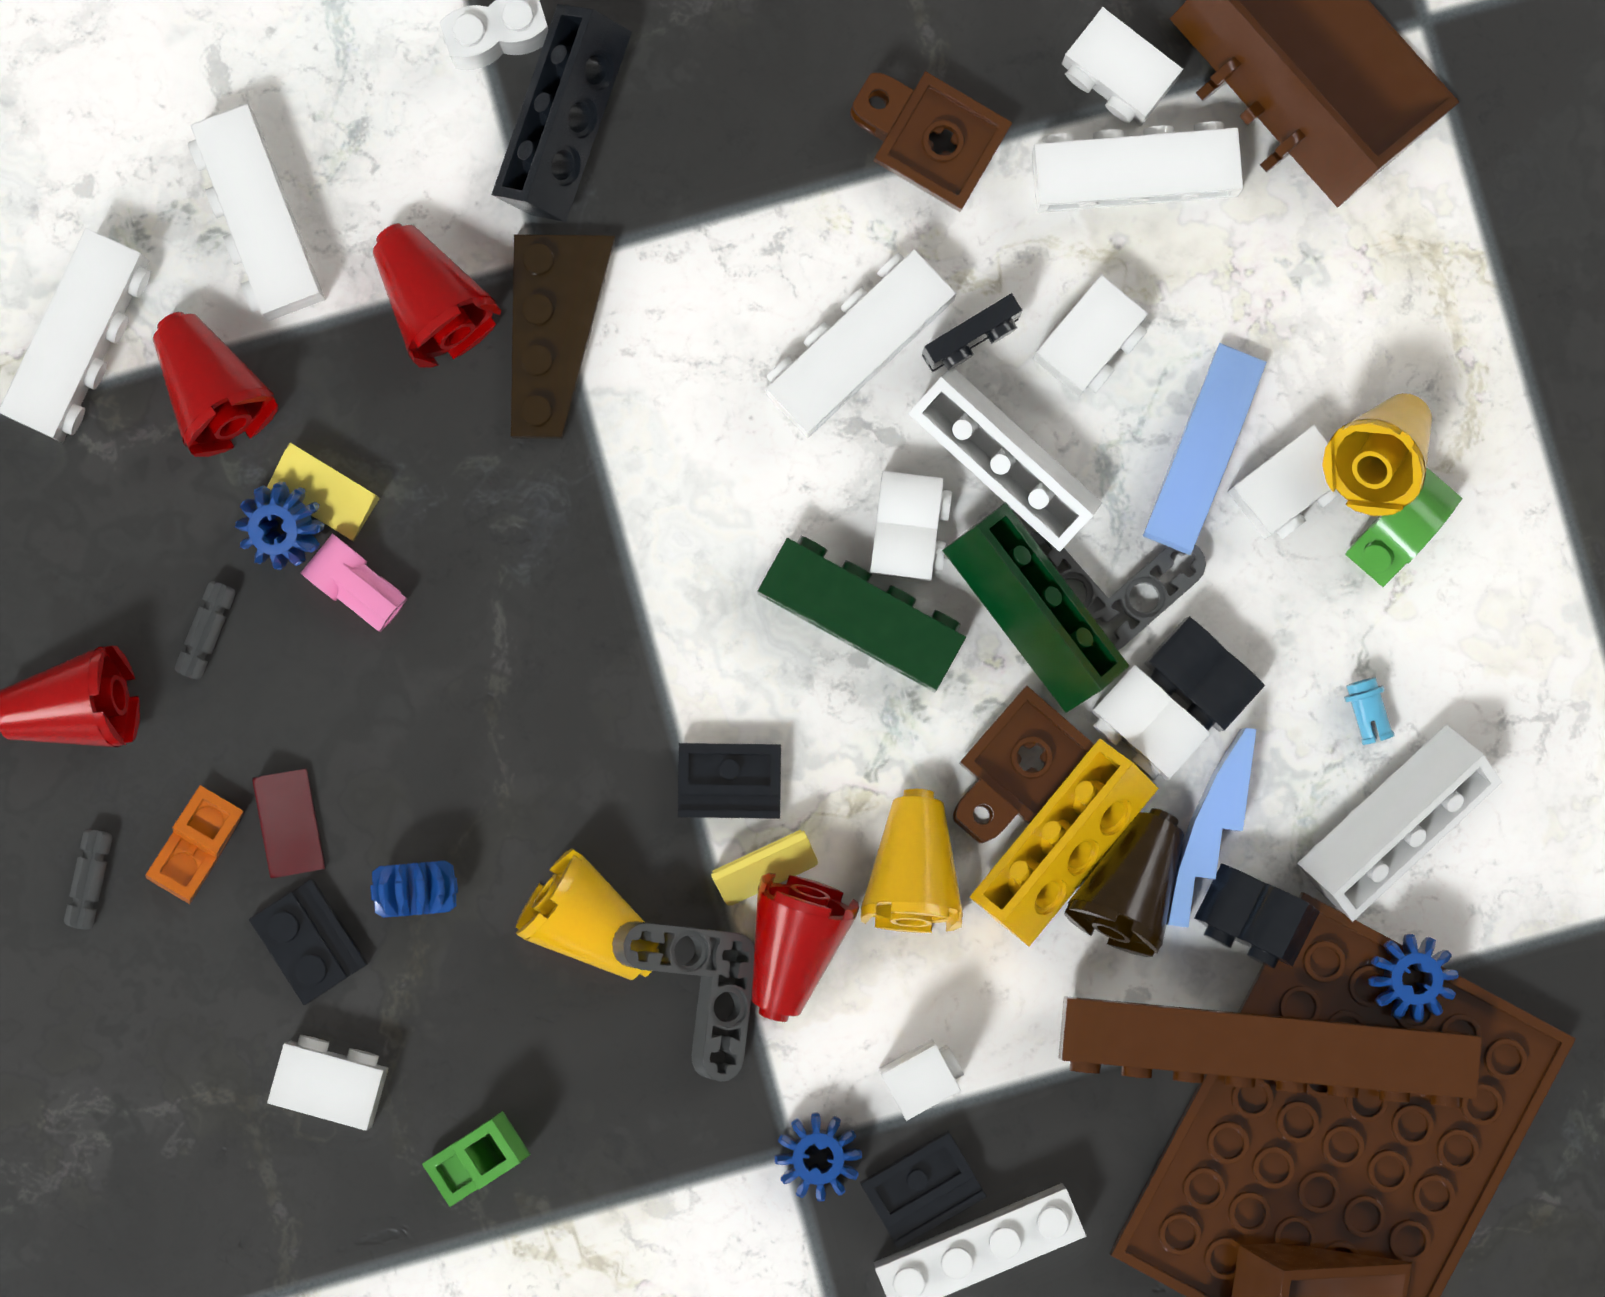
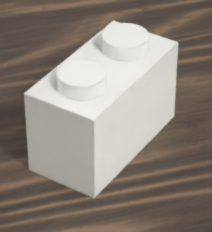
[1062,7,1183,126]
[1033,274,1148,397]
[1228,425,1340,539]
[267,1035,389,1131]
[879,1039,964,1121]

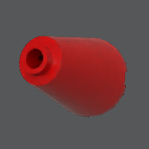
[373,223,501,368]
[153,312,278,457]
[0,645,140,747]
[751,873,859,1022]

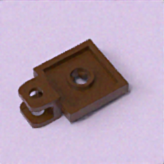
[850,71,1012,212]
[952,686,1094,843]

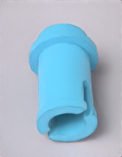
[1344,677,1395,745]

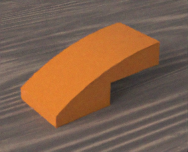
[146,785,244,904]

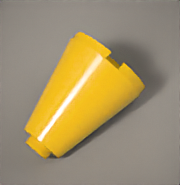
[1322,393,1432,516]
[861,789,963,933]
[516,848,659,980]

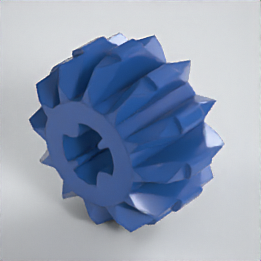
[235,481,325,570]
[370,861,458,918]
[1368,934,1459,1022]
[775,1112,862,1201]

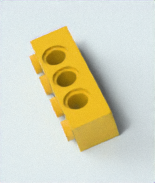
[970,738,1159,947]

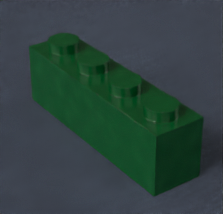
[942,503,1130,713]
[757,535,966,693]

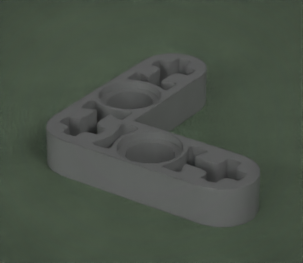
[1030,532,1206,650]
[612,921,754,1082]

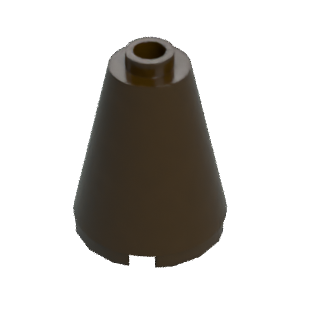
[1064,808,1184,957]

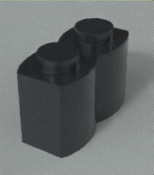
[1144,616,1265,732]
[1194,863,1320,969]

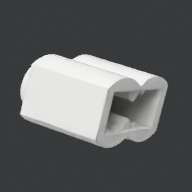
[439,0,549,70]
[870,471,952,581]
[1092,665,1211,780]

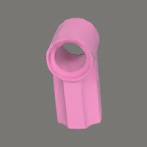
[300,533,407,632]

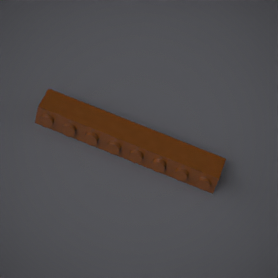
[1058,996,1482,1107]

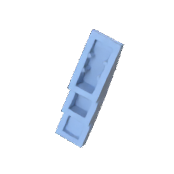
[1143,343,1267,555]
[1166,728,1256,928]

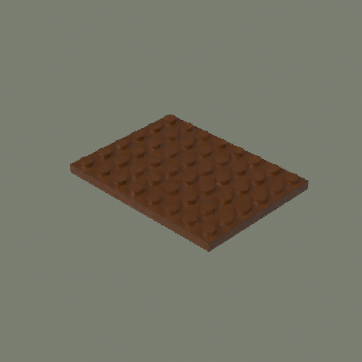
[1109,892,1576,1297]

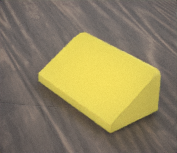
[267,443,380,541]
[711,829,818,906]

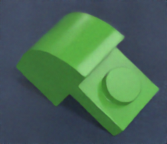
[1345,468,1463,587]
[422,1111,531,1207]

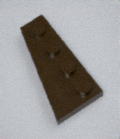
[511,234,616,439]

